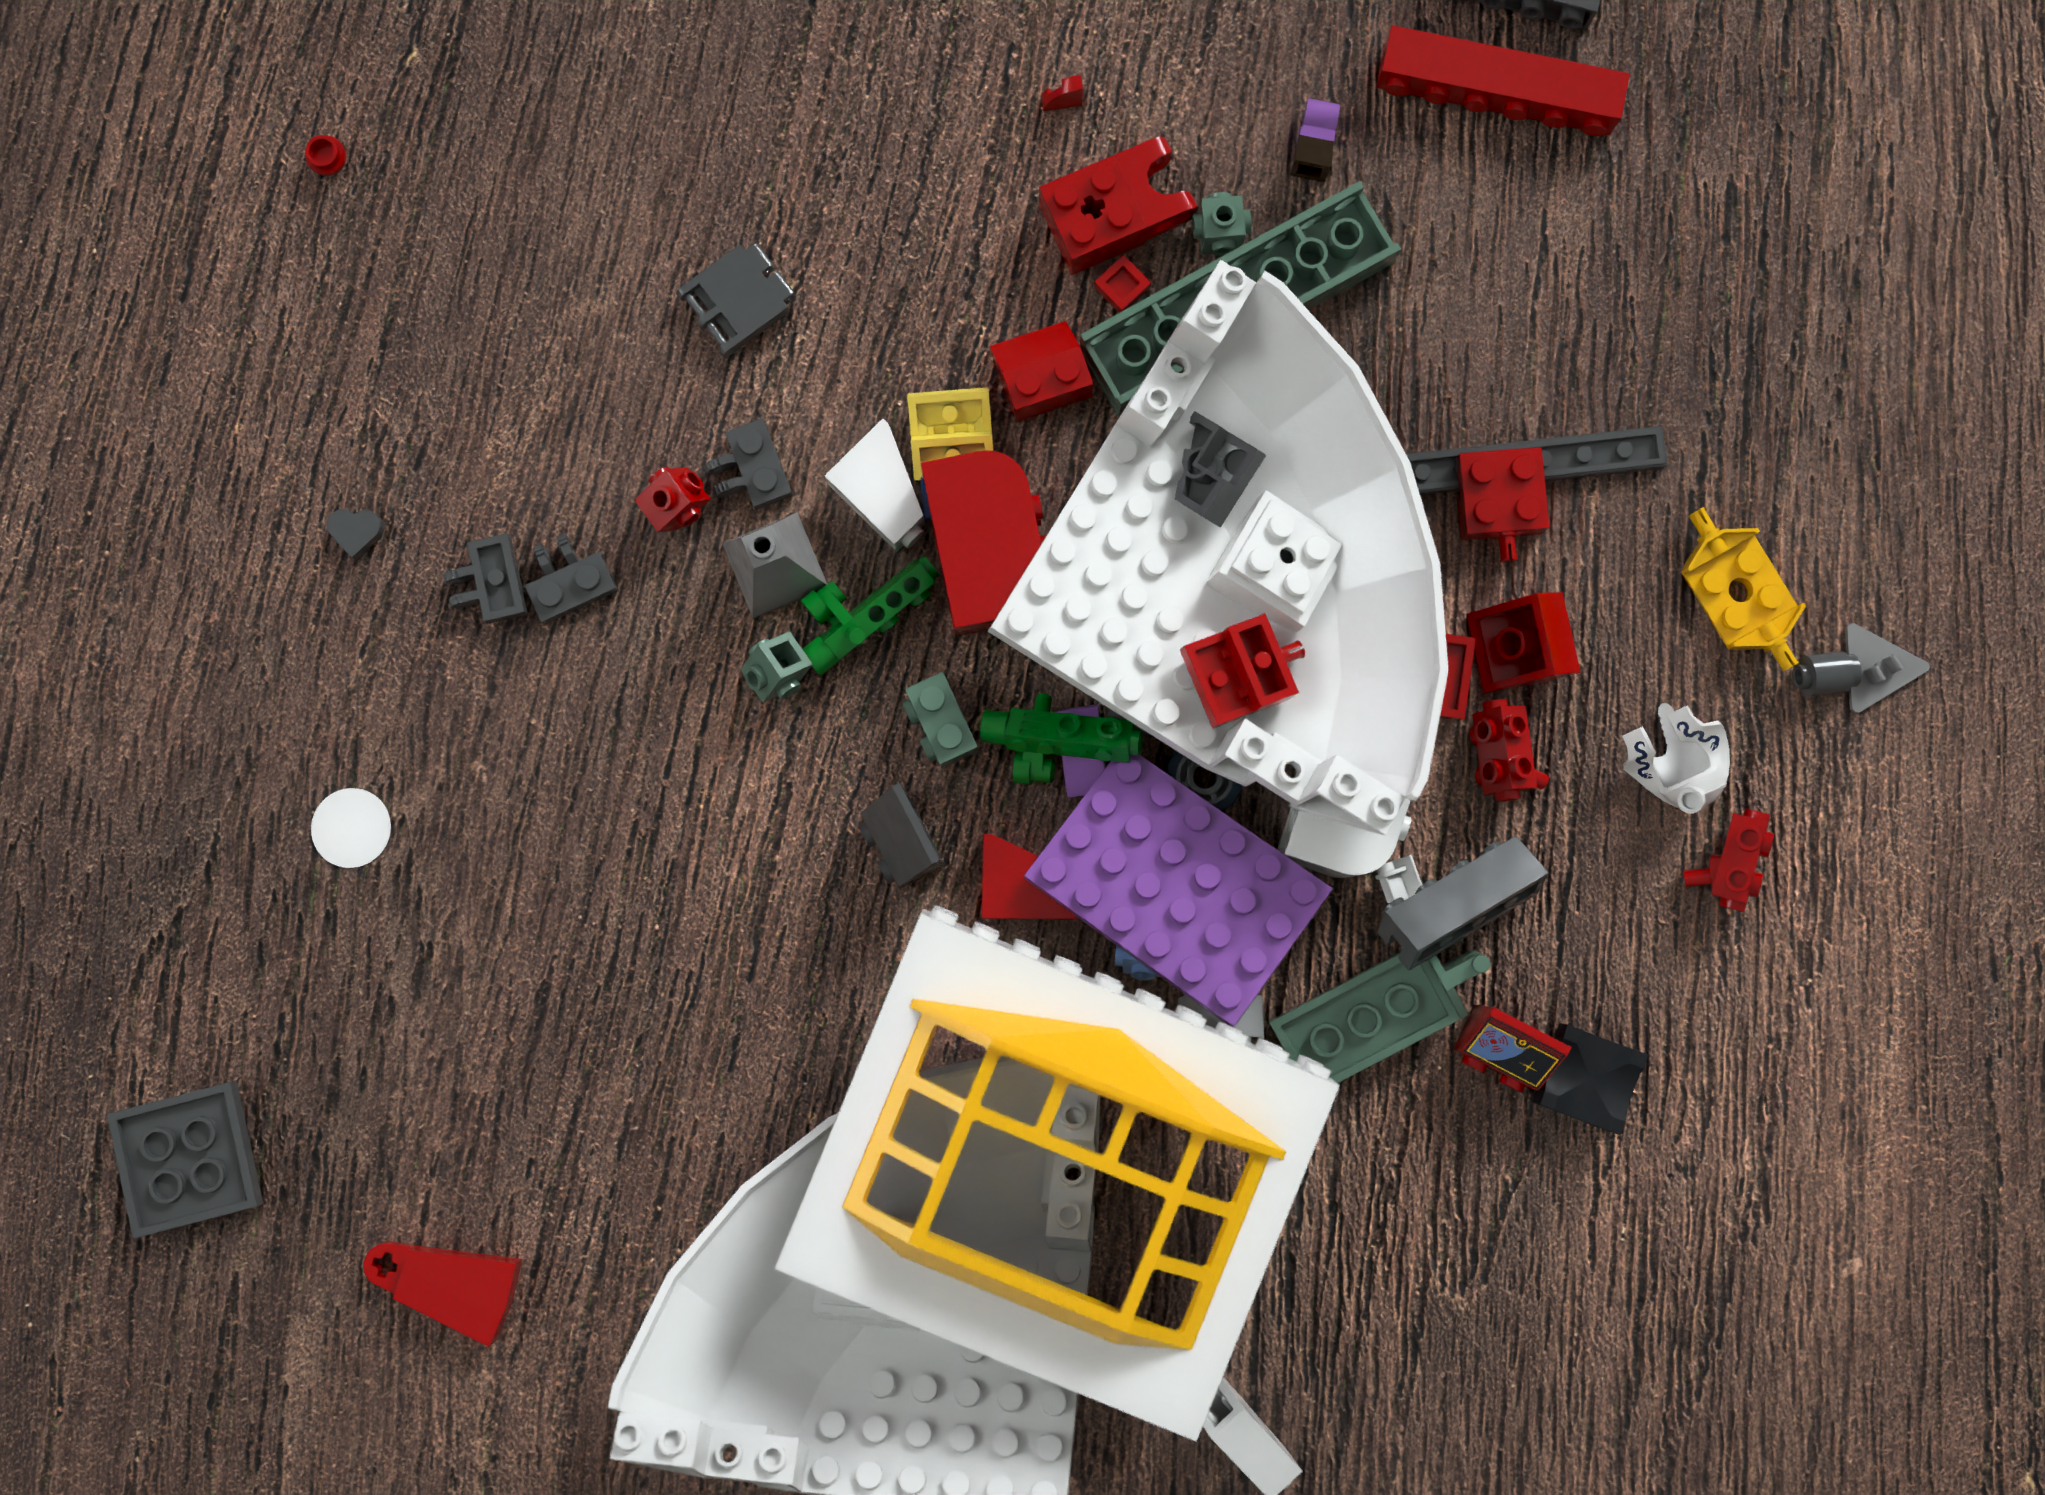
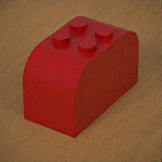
[921,450,1047,637]

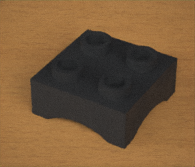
[1532,1023,1648,1135]

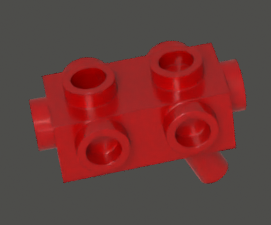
[1469,699,1549,802]
[1684,809,1775,912]

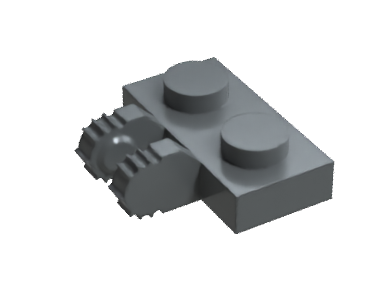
[704,418,794,510]
[443,533,528,624]
[524,533,619,625]

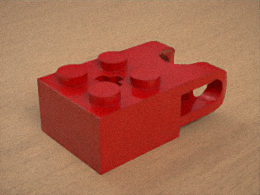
[1039,136,1199,276]

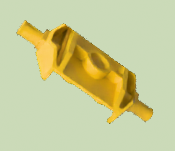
[1681,507,1806,672]

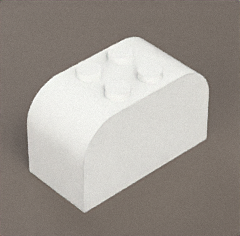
[1277,799,1417,878]

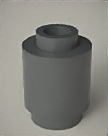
[1792,651,1862,696]

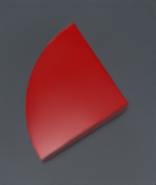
[1041,75,1083,112]

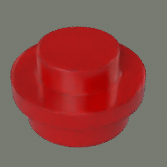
[305,135,347,176]

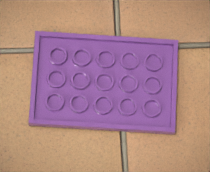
[1024,755,1333,1027]

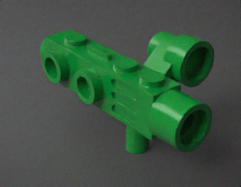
[800,556,939,677]
[980,693,1142,785]

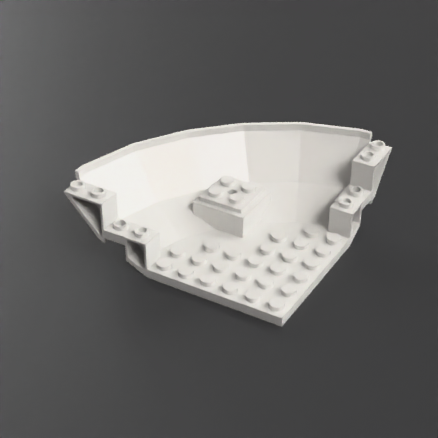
[988,260,1448,836]
[608,1056,1100,1495]

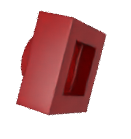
[1094,254,1151,313]

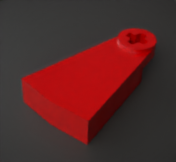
[363,1241,522,1347]

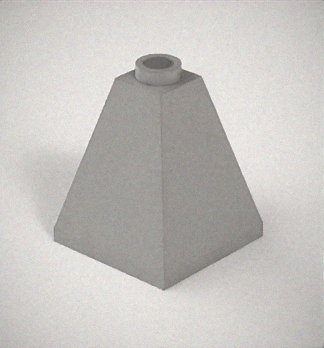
[722,512,827,619]

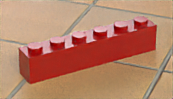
[1375,25,1630,136]

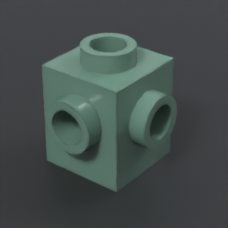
[1192,192,1252,256]
[741,631,813,703]

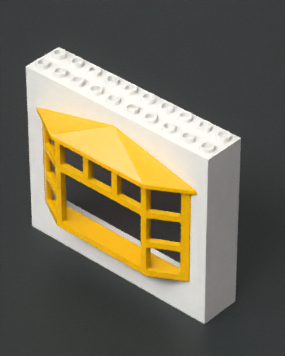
[775,905,1340,1442]

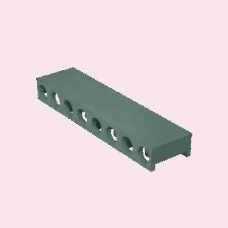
[1080,181,1401,416]

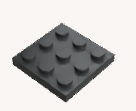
[107,1081,263,1239]

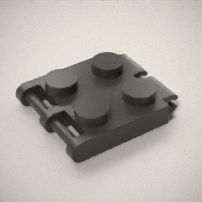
[676,243,796,357]

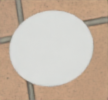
[311,788,391,868]

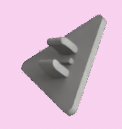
[1845,623,1930,713]

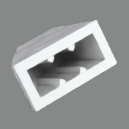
[825,419,925,552]
[1203,1377,1303,1495]

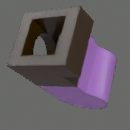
[1290,98,1340,182]

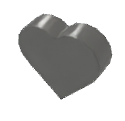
[327,509,385,560]

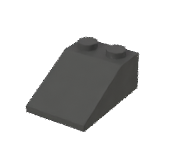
[858,783,945,889]

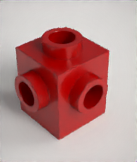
[634,467,711,533]

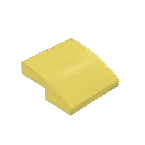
[907,387,993,480]

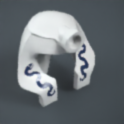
[1622,703,1730,814]

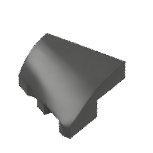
[1175,411,1266,528]

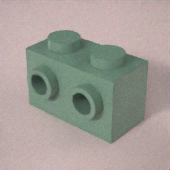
[902,672,979,769]

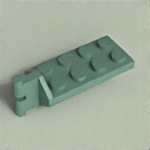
[1269,949,1490,1083]

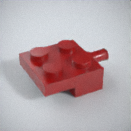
[1456,447,1550,563]
[1180,614,1305,729]

